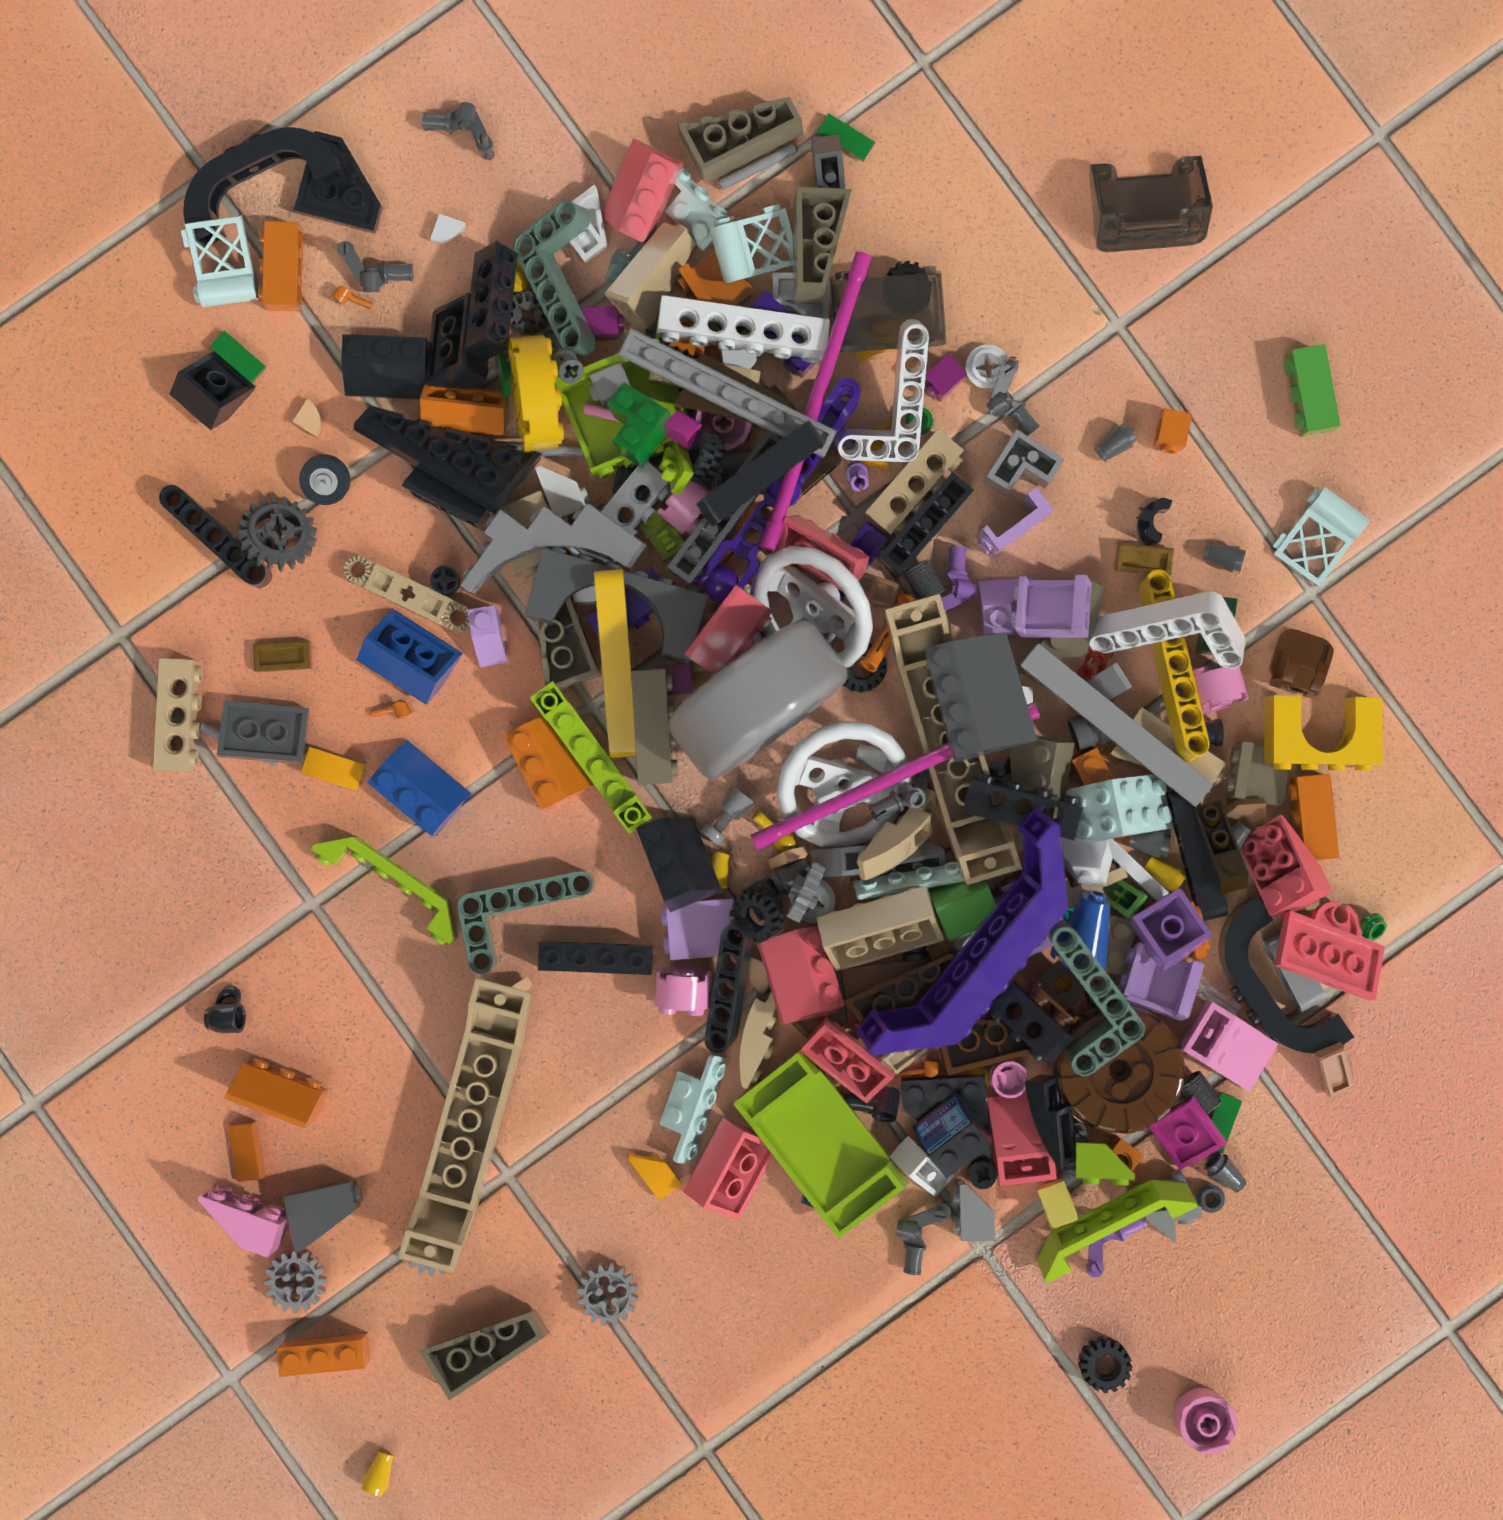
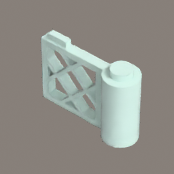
[709,204,793,284]
[181,215,259,308]
[1272,486,1370,587]

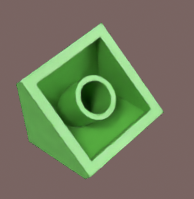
[929,880,996,942]

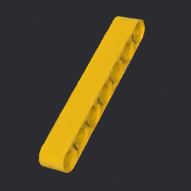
[594,569,636,758]
[1139,570,1209,762]

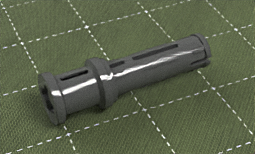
[542,330,584,384]

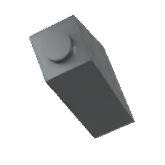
[283,1178,363,1253]

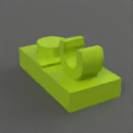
[659,441,693,495]
[638,503,685,562]

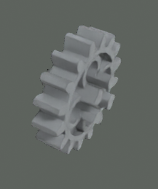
[786,862,826,923]
[264,1251,328,1313]
[577,1262,639,1326]

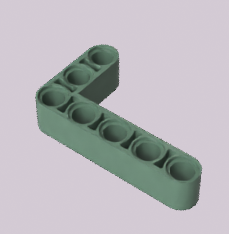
[513,200,595,356]
[458,871,595,974]
[1047,920,1145,1076]

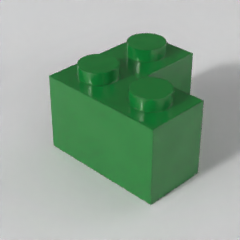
[607,382,671,468]

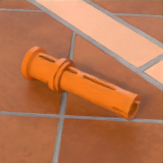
[861,594,916,672]

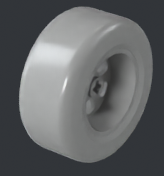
[668,620,848,779]

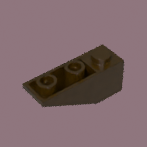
[1193,800,1248,895]

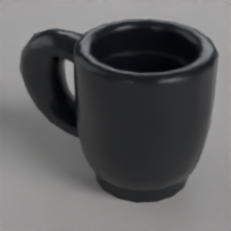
[204,986,246,1033]

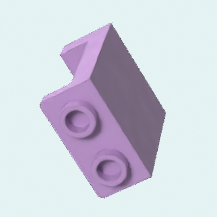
[977,488,1054,558]
[1012,575,1092,638]
[661,898,737,960]
[1117,942,1204,1021]

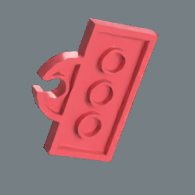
[1274,901,1385,1001]

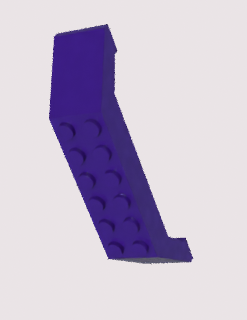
[855,807,1068,1055]

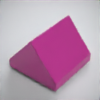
[664,411,702,450]

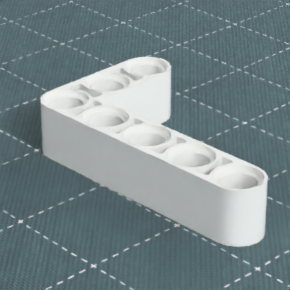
[835,319,929,462]
[1089,592,1246,669]

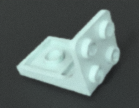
[1066,774,1173,841]

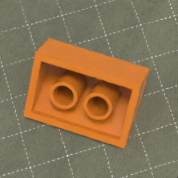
[502,716,594,811]
[224,1058,328,1128]

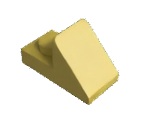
[1036,1178,1078,1231]

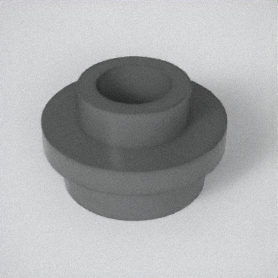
[1196,1184,1225,1213]

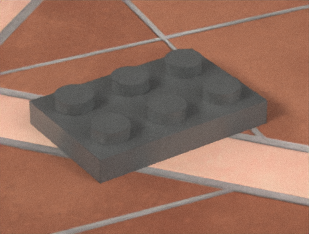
[217,700,310,764]

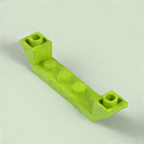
[529,681,652,834]
[311,837,457,945]
[1037,1180,1199,1283]

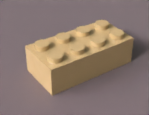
[817,886,944,972]

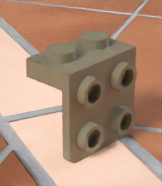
[1226,741,1289,806]

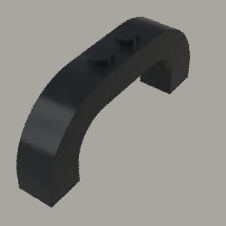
[183,127,349,247]
[1218,896,1354,1053]

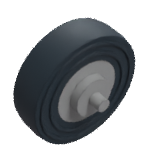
[299,454,351,505]

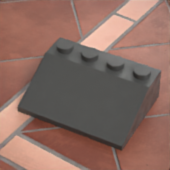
[924,632,1037,763]

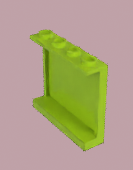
[555,337,689,478]

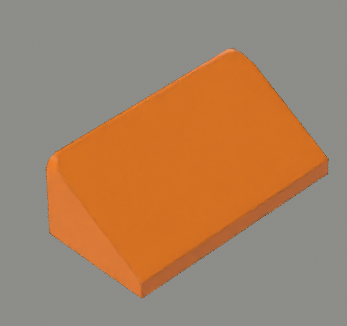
[228,1121,265,1182]

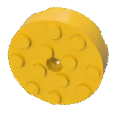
[508,335,564,452]

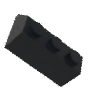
[425,292,489,388]
[341,334,429,400]
[402,467,490,532]
[636,817,722,913]

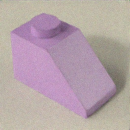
[467,605,508,668]

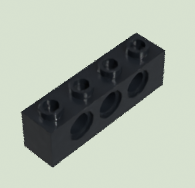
[464,241,518,361]
[877,472,974,578]
[962,773,1083,841]
[538,941,654,975]
[987,978,1075,1063]

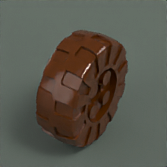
[1053,1003,1185,1134]

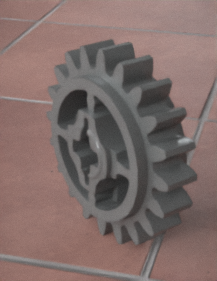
[238,496,317,572]

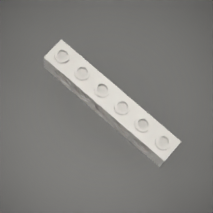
[656,295,830,363]

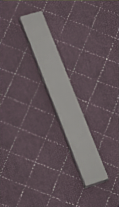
[618,328,837,458]
[1019,643,1213,807]

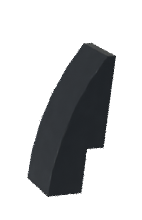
[1025,1074,1076,1168]

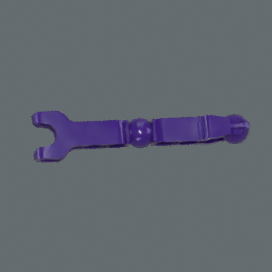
[696,378,860,601]

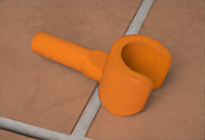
[332,286,373,309]
[370,701,412,719]
[900,1060,939,1079]

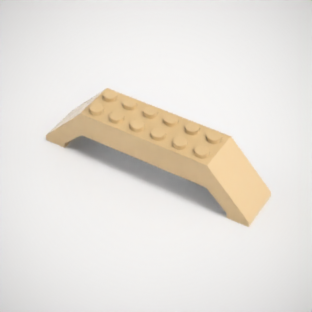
[884,594,1022,885]
[398,978,532,1273]

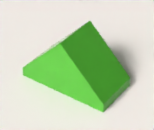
[1102,880,1148,920]

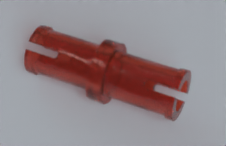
[1077,650,1114,681]

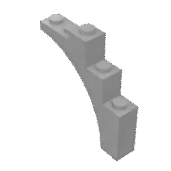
[460,503,647,593]

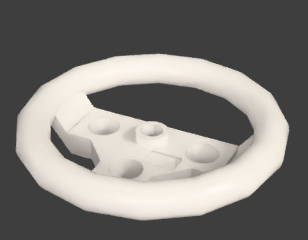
[750,546,873,668]
[776,721,912,848]

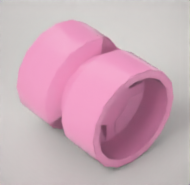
[988,1059,1028,1098]

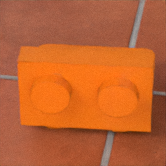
[677,253,754,324]

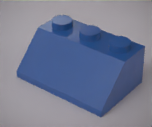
[356,609,463,705]
[367,740,472,836]

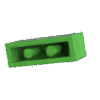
[1284,344,1341,437]

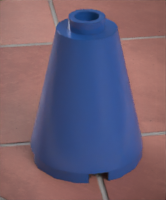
[1050,890,1110,970]

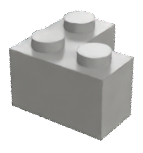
[983,430,1064,497]

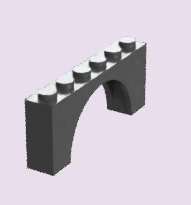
[524,546,708,664]

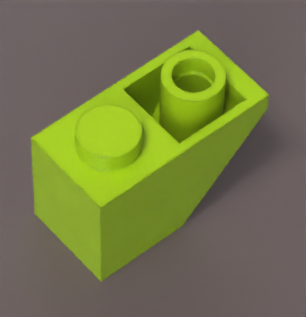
[1076,1143,1135,1186]

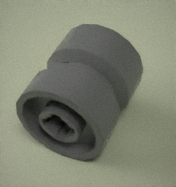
[1068,715,1113,753]

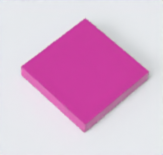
[1148,1096,1227,1170]

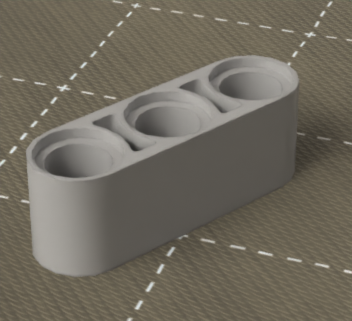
[1262,931,1326,1012]

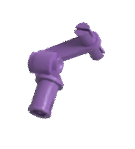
[830,428,869,492]
[941,546,977,611]
[1086,1217,1147,1278]

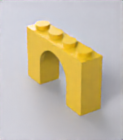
[1264,695,1383,771]

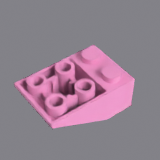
[1179,999,1278,1092]
[197,1185,289,1258]

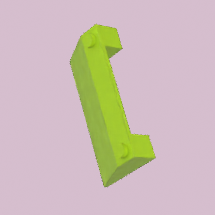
[733,1051,909,1239]

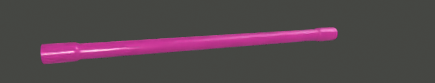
[760,251,872,552]
[750,702,1040,850]

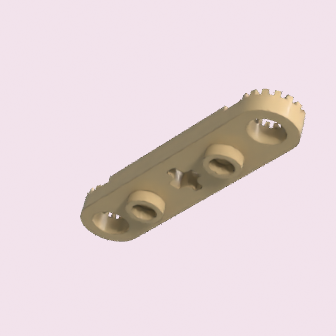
[343,556,470,632]

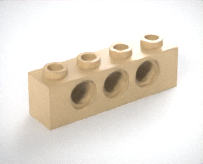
[864,428,964,538]
[153,658,203,773]

